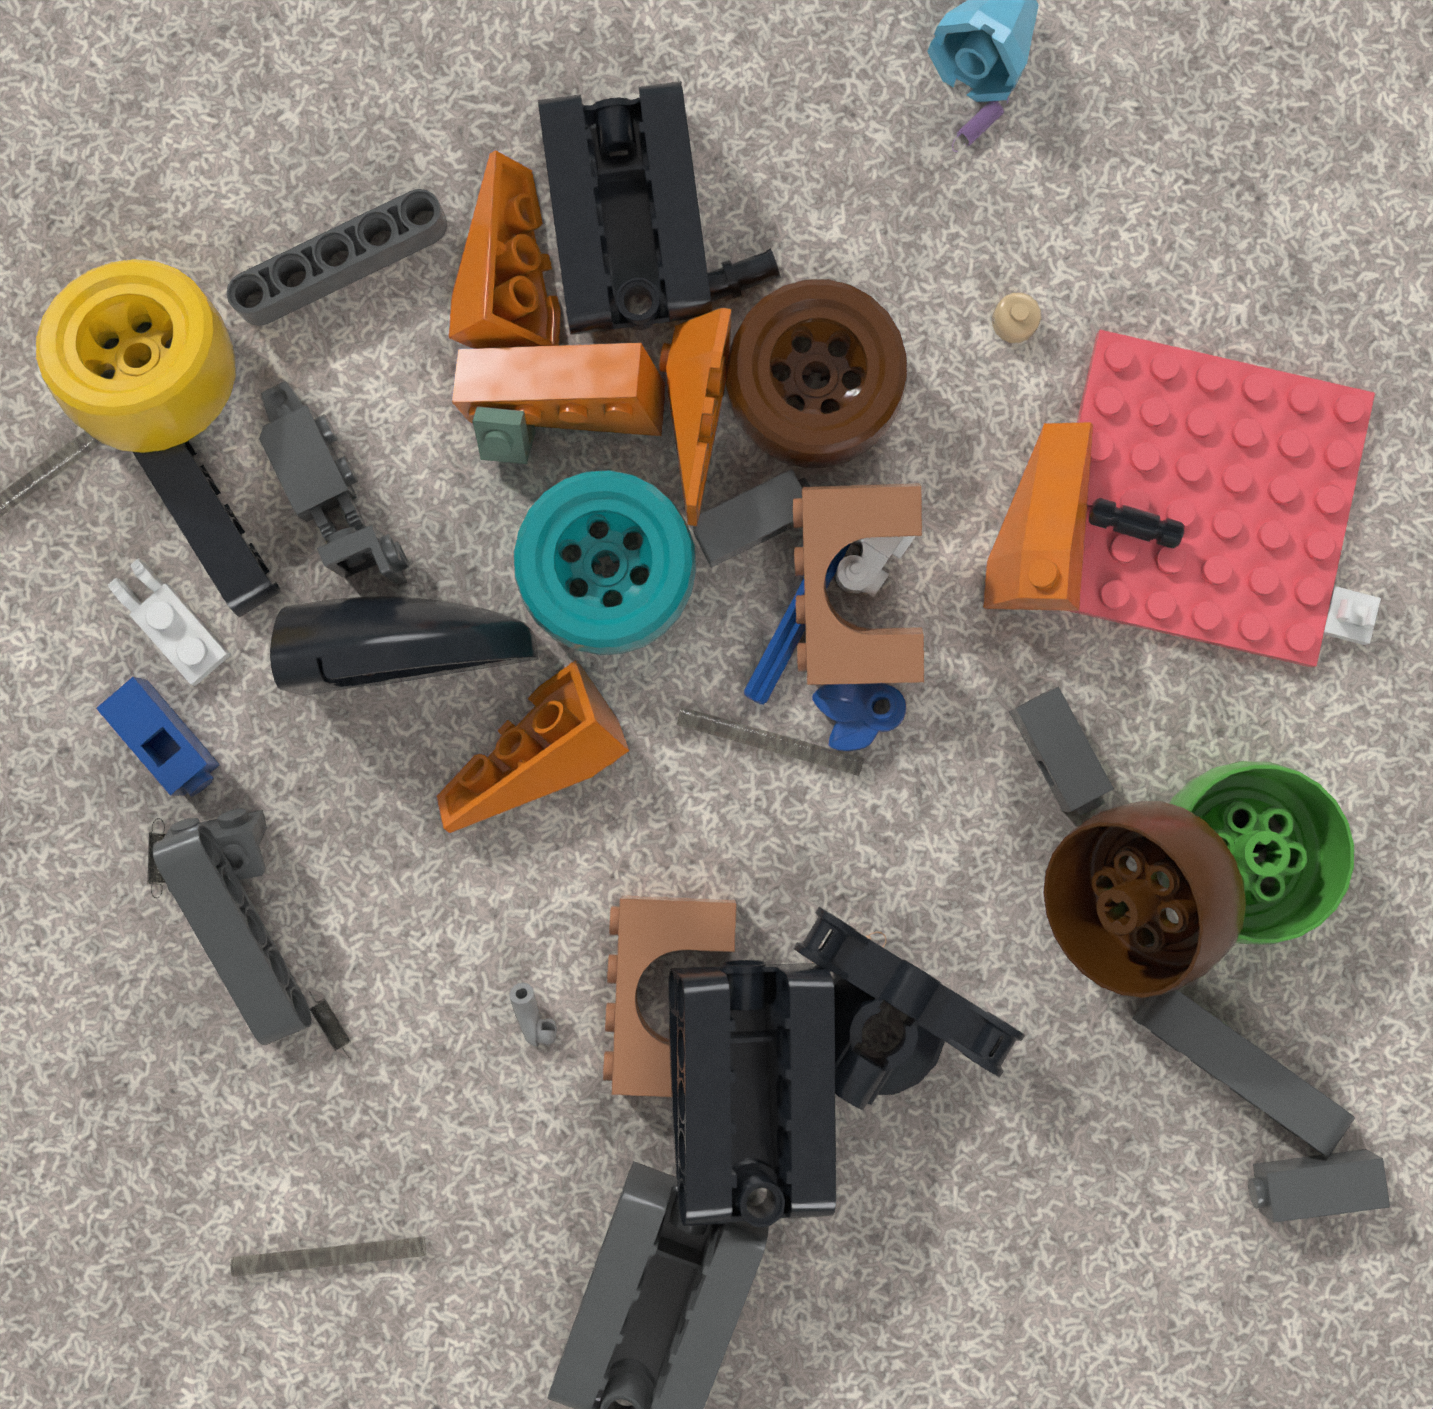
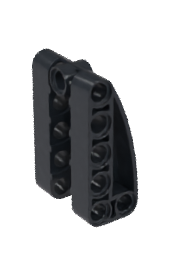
[538,81,712,335]
[668,960,836,1228]

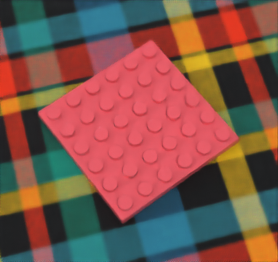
[1070,330,1375,668]

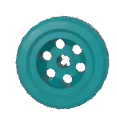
[513,470,696,655]

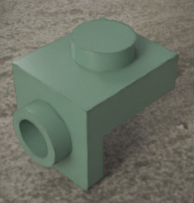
[473,407,536,464]

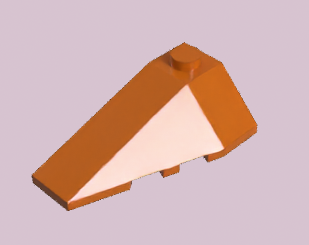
[449,150,561,349]
[659,308,731,526]
[983,422,1093,611]
[436,660,629,833]

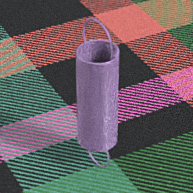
[952,97,1009,152]

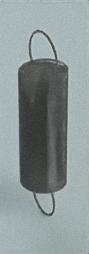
[147,818,166,899]
[309,991,351,1060]

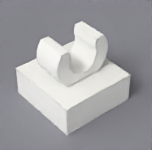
[1324,586,1381,645]

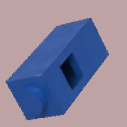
[96,677,220,797]

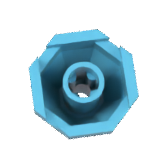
[927,0,1039,102]

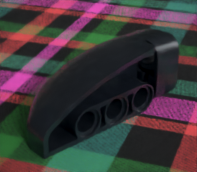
[270,596,539,696]

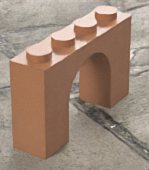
[793,483,924,685]
[603,896,736,1097]

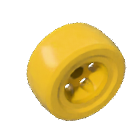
[36,259,236,453]

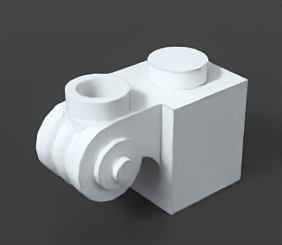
[835,536,915,597]

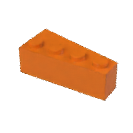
[452,343,665,436]

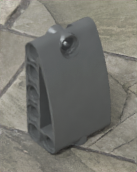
[547,1161,769,1409]

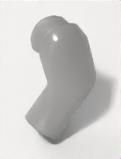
[510,983,557,1047]

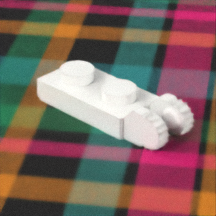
[108,558,231,686]

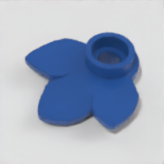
[812,683,907,751]

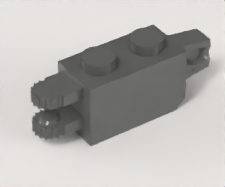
[259,381,366,543]

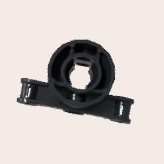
[793,907,1025,1110]

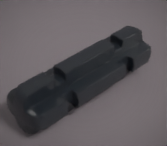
[1089,498,1185,548]

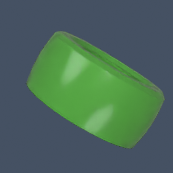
[1158,761,1354,945]

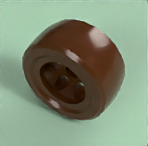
[726,279,907,468]
[1043,801,1246,998]

